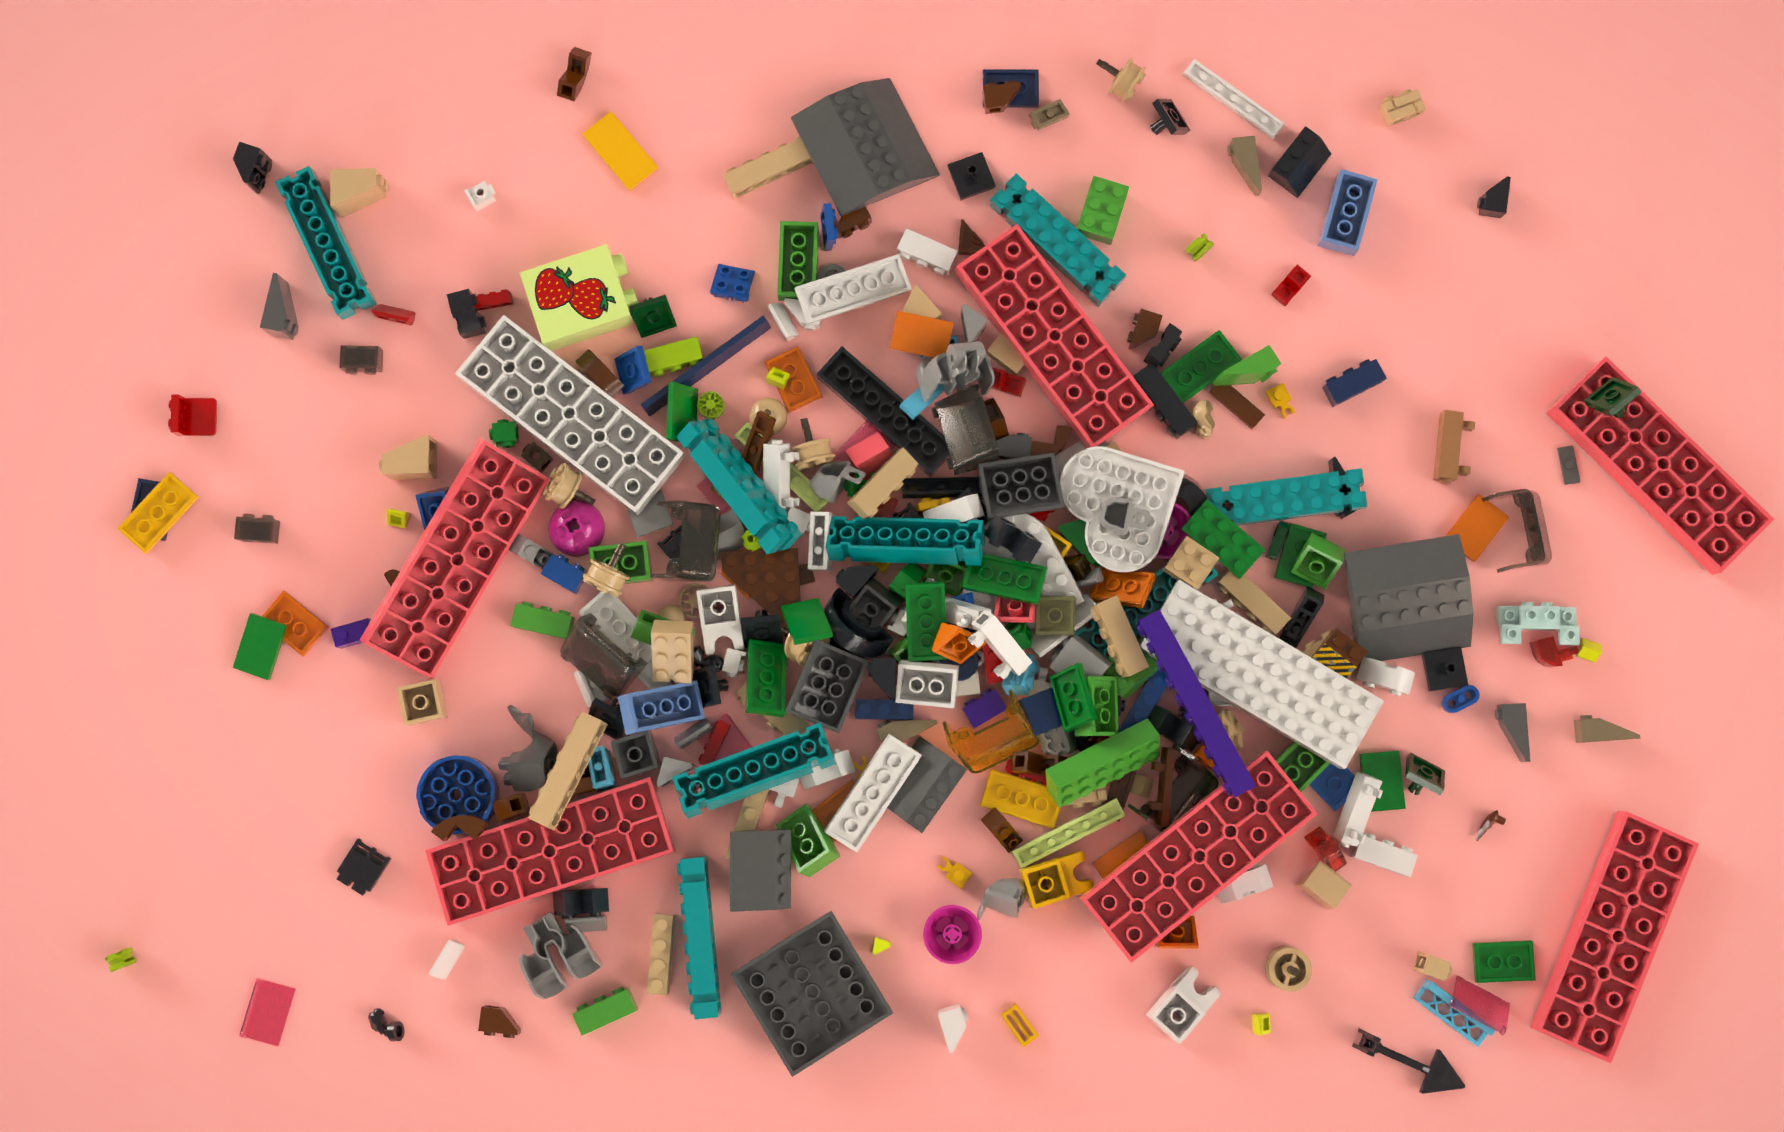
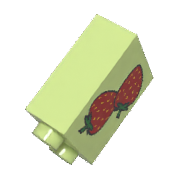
[520,244,639,351]

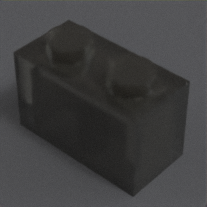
[339,345,383,375]
[234,514,280,544]

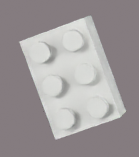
[895,660,959,708]

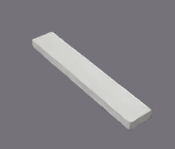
[1183,59,1285,140]

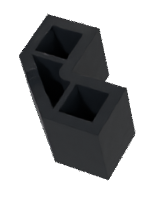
[446,288,487,339]
[984,515,1043,563]
[1148,704,1198,752]
[553,888,609,919]

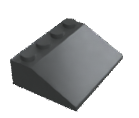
[977,453,1065,519]
[785,640,870,733]
[887,736,967,833]
[730,828,791,912]

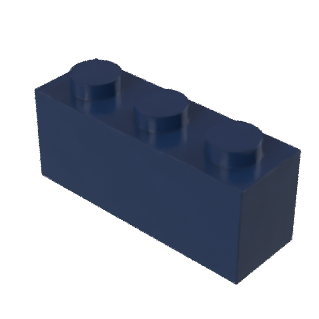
[1322,359,1387,408]
[855,699,914,720]

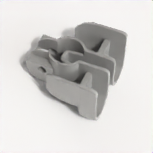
[916,341,995,402]
[520,912,602,1000]

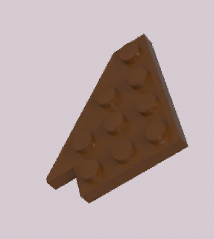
[721,548,801,623]

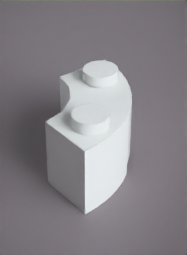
[1356,657,1415,696]
[800,749,856,790]

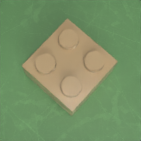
[1162,536,1219,590]
[397,679,448,726]

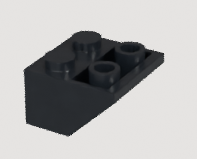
[233,141,272,194]

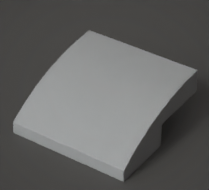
[627,490,674,538]

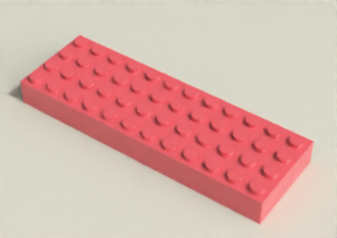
[955,224,1154,448]
[1546,356,1774,575]
[360,438,550,679]
[1080,751,1318,963]
[425,777,676,926]
[1530,811,1699,1063]

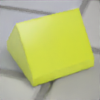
[766,367,790,390]
[386,508,410,529]
[1576,638,1602,663]
[873,936,891,955]
[1252,1013,1271,1035]

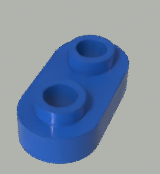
[1441,685,1480,713]

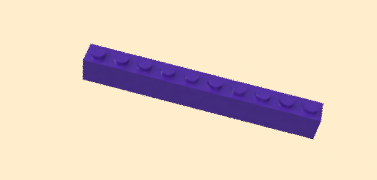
[1136,610,1256,797]

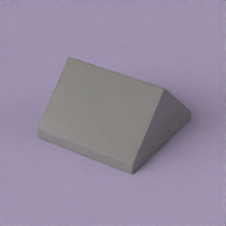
[960,304,988,342]
[700,510,746,560]
[657,757,696,787]

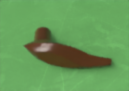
[1475,810,1506,841]

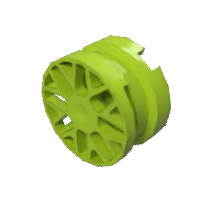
[1185,233,1214,262]
[697,391,725,420]
[105,947,137,973]

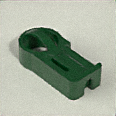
[1266,521,1290,561]

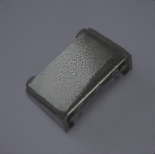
[931,384,999,476]
[560,613,648,700]

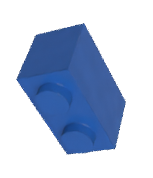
[540,554,585,595]

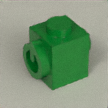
[489,419,519,448]
[1004,622,1033,650]

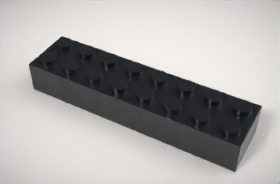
[817,346,956,478]

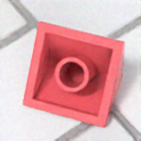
[845,432,892,481]
[994,597,1036,623]

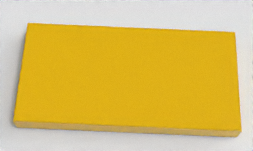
[582,111,659,191]
[117,471,199,554]
[980,769,1061,829]

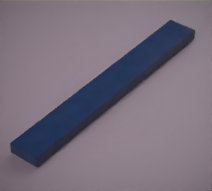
[641,315,771,417]

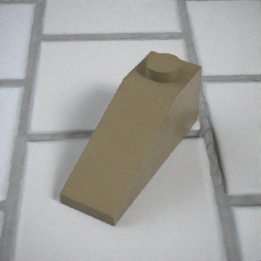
[1227,136,1262,196]
[1574,715,1641,743]
[876,720,938,743]

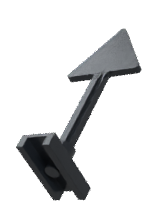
[1352,1028,1466,1094]

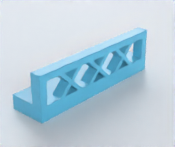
[1413,979,1496,1047]

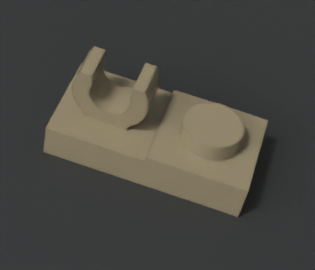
[1028,99,1070,131]

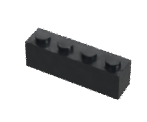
[1133,362,1198,439]

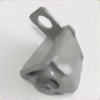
[810,461,866,503]
[1098,497,1150,536]
[1037,726,1077,755]
[977,878,1026,921]

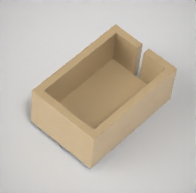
[651,620,694,683]

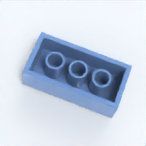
[1317,169,1378,256]
[618,680,705,735]

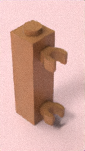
[1433,410,1476,485]

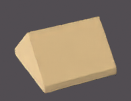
[1296,860,1352,910]

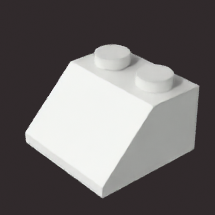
[937,1003,969,1053]

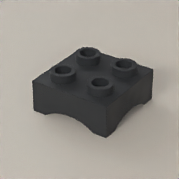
[1143,323,1183,368]

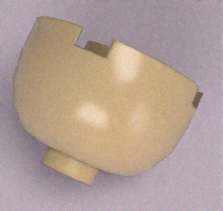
[749,398,787,436]

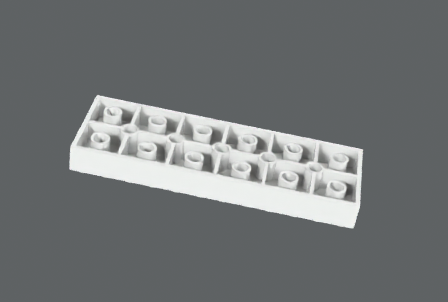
[455,315,685,516]
[1139,580,1384,769]

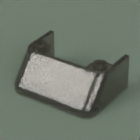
[1482,489,1552,573]
[650,501,721,582]
[1127,744,1219,833]

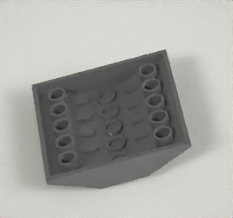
[791,78,940,216]
[1344,534,1474,665]
[731,910,893,1077]

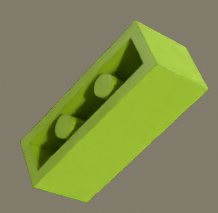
[644,336,704,377]

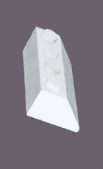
[1029,594,1096,660]

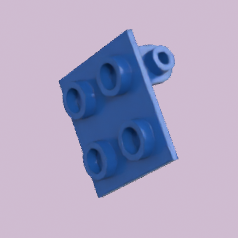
[710,264,755,303]

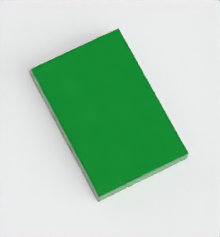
[666,382,698,443]
[1274,523,1327,588]
[781,598,833,645]
[232,613,288,680]
[1049,663,1098,732]
[1359,751,1406,812]
[1472,940,1536,983]

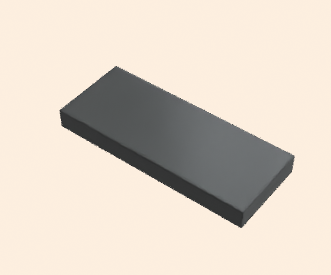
[1557,445,1580,485]

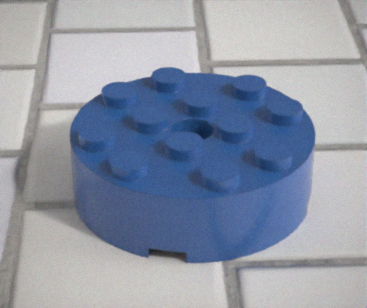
[416,755,499,834]

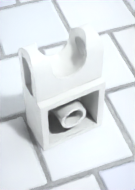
[696,584,744,655]
[1146,965,1221,1044]

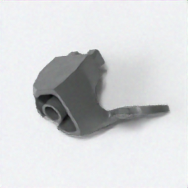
[498,705,558,792]

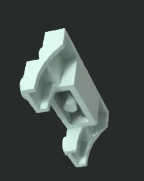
[1496,602,1580,646]

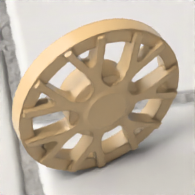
[678,583,708,619]

